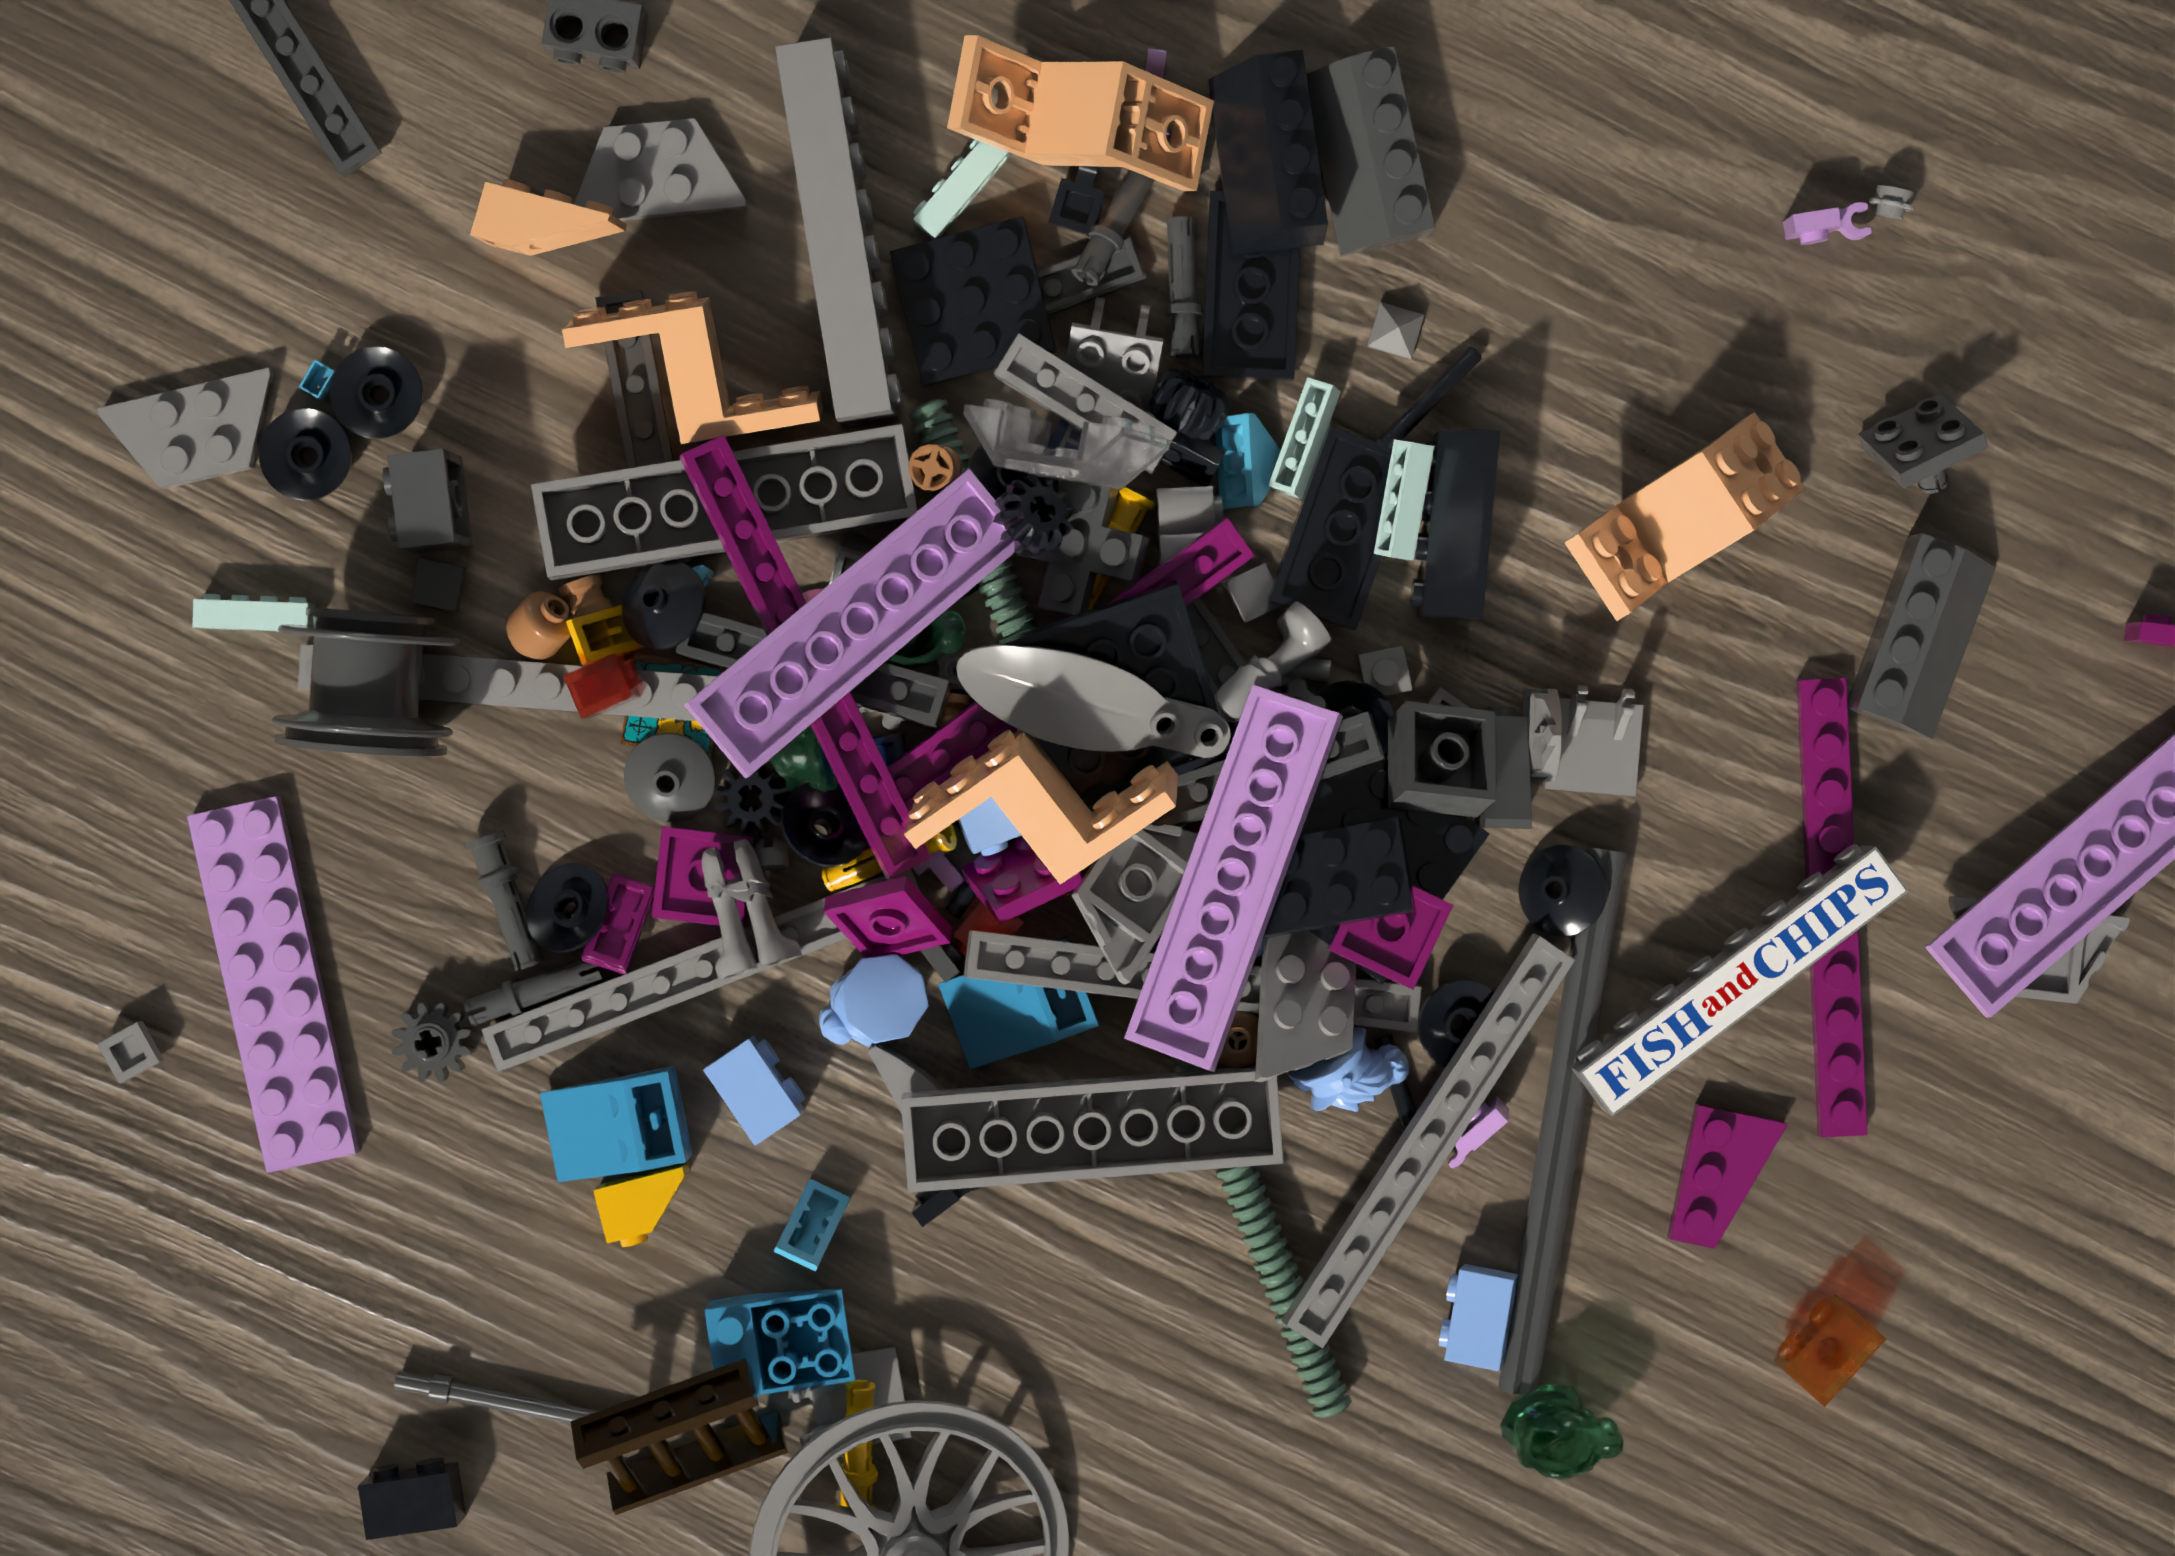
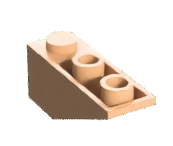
[470,179,627,256]

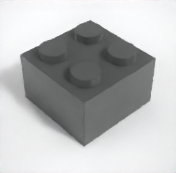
[382,449,473,554]
[1388,701,1496,817]

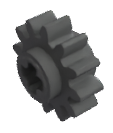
[391,1001,475,1082]

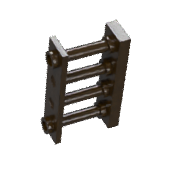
[570,1358,788,1515]

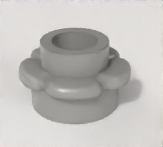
[1869,185,1915,220]

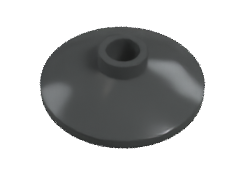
[624,733,716,822]

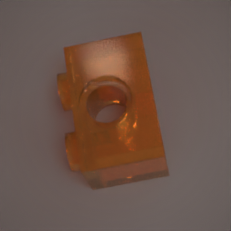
[1774,1294,1886,1407]

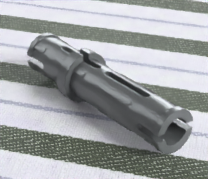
[1072,170,1154,286]
[1166,216,1202,359]
[464,959,605,1027]

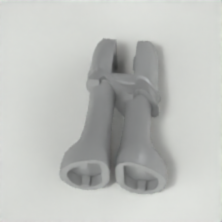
[1214,602,1331,722]
[702,839,802,980]

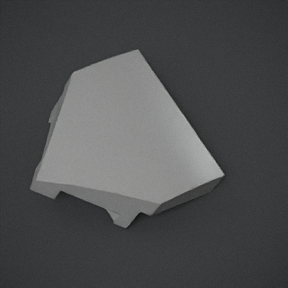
[1523,689,1562,782]

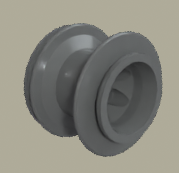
[272,608,459,756]

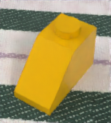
[593,1161,690,1247]

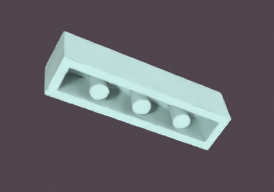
[913,139,1011,239]
[1268,377,1341,499]
[1374,439,1434,561]
[192,594,315,631]

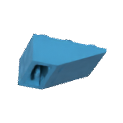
[938,935,1099,1069]
[540,1066,693,1182]
[704,1288,856,1395]

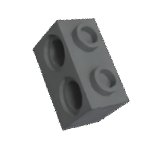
[541,0,648,73]

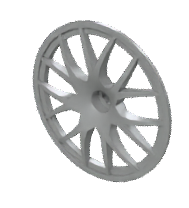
[749,1400,1069,1556]

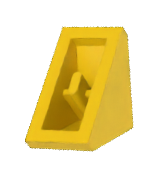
[566,605,645,667]

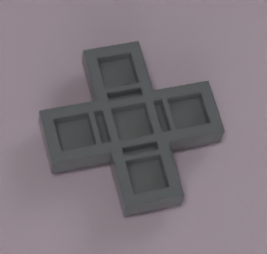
[1013,472,1150,616]

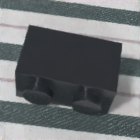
[358,1458,466,1540]

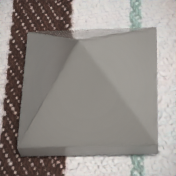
[1367,302,1424,360]

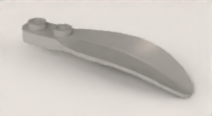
[957,645,1231,758]

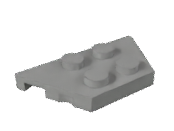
[574,118,748,221]
[97,368,275,489]
[1072,824,1198,985]
[1948,896,2130,1004]
[1255,931,1356,1082]

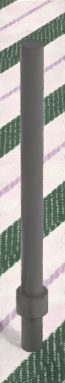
[394,1371,598,1424]

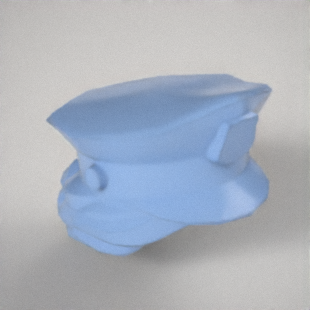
[819,953,929,1046]
[1287,1027,1409,1112]

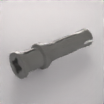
[464,830,544,971]

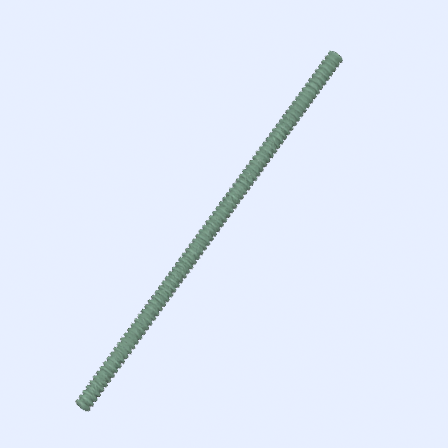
[909,399,1352,1418]

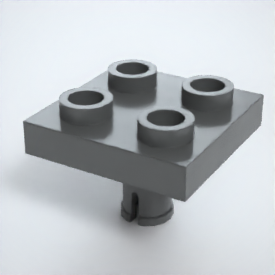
[1858,394,1988,494]

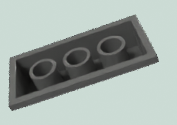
[1306,46,1435,257]
[1847,533,1996,739]

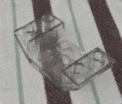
[963,398,1171,490]

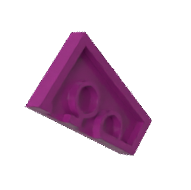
[1667,1103,1788,1249]

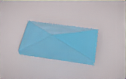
[1216,413,1281,510]
[774,1179,851,1271]

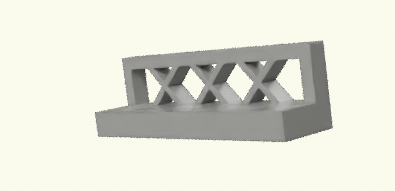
[994,334,1177,475]

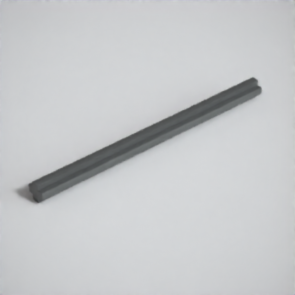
[1498,847,1627,1397]

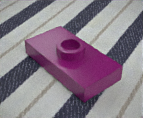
[582,873,655,975]

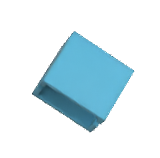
[299,359,335,402]

